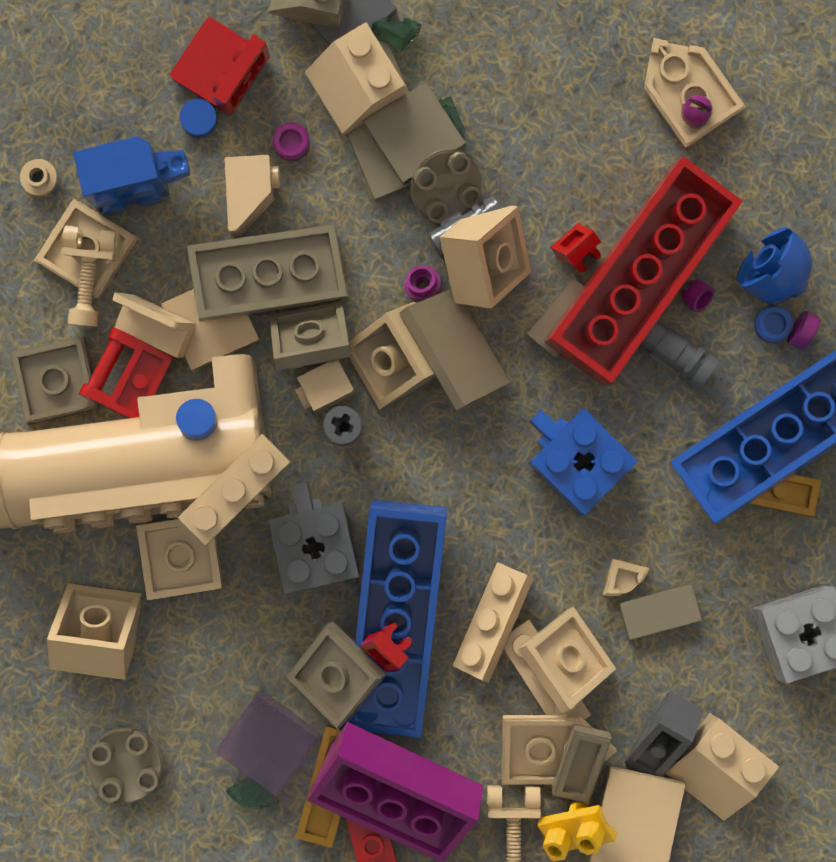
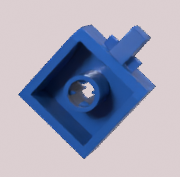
[73,136,191,215]
[528,408,638,516]

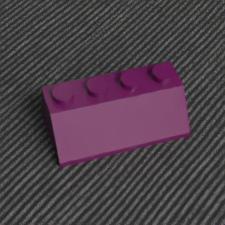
[307,722,484,862]

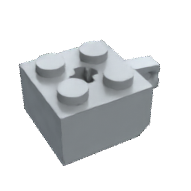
[752,585,836,684]

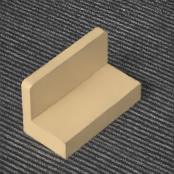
[112,293,196,358]

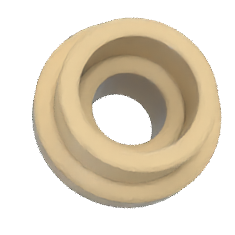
[20,159,58,196]

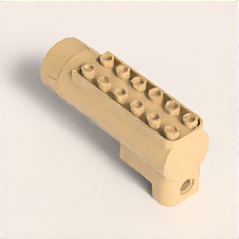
[0,354,271,533]

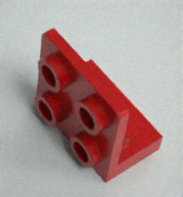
[170,17,270,117]

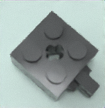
[268,481,361,594]

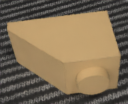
[225,155,281,238]

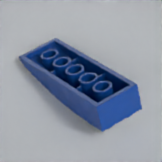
[670,350,836,525]
[349,499,447,738]

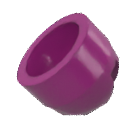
[681,95,712,127]
[681,279,714,313]

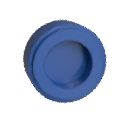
[180,99,218,138]
[754,305,793,343]
[176,399,217,440]

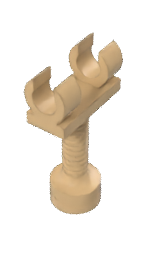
[61,225,119,327]
[487,785,541,862]

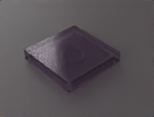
[215,689,321,797]

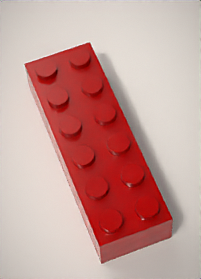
[544,156,743,386]

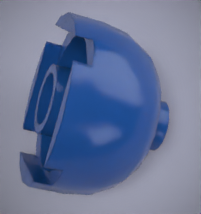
[736,227,813,303]

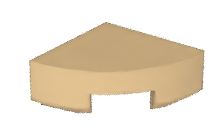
[602,559,649,596]

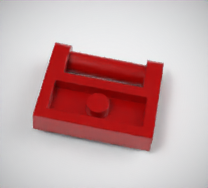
[78,328,174,419]

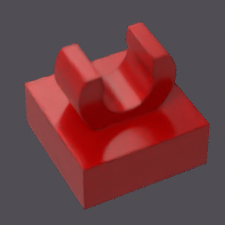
[550,223,601,273]
[360,623,412,672]

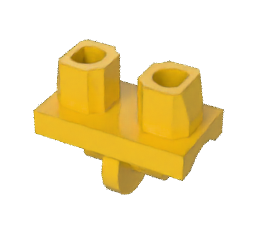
[537,801,617,861]

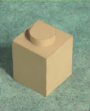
[295,360,355,414]

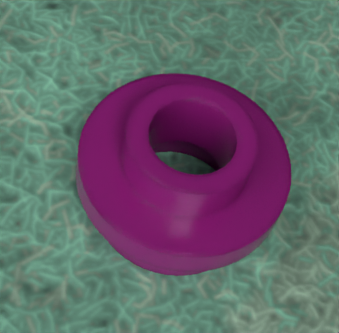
[404,265,442,302]

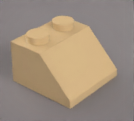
[305,22,406,135]
[440,206,531,308]
[349,302,436,410]
[47,583,142,680]
[665,713,779,821]

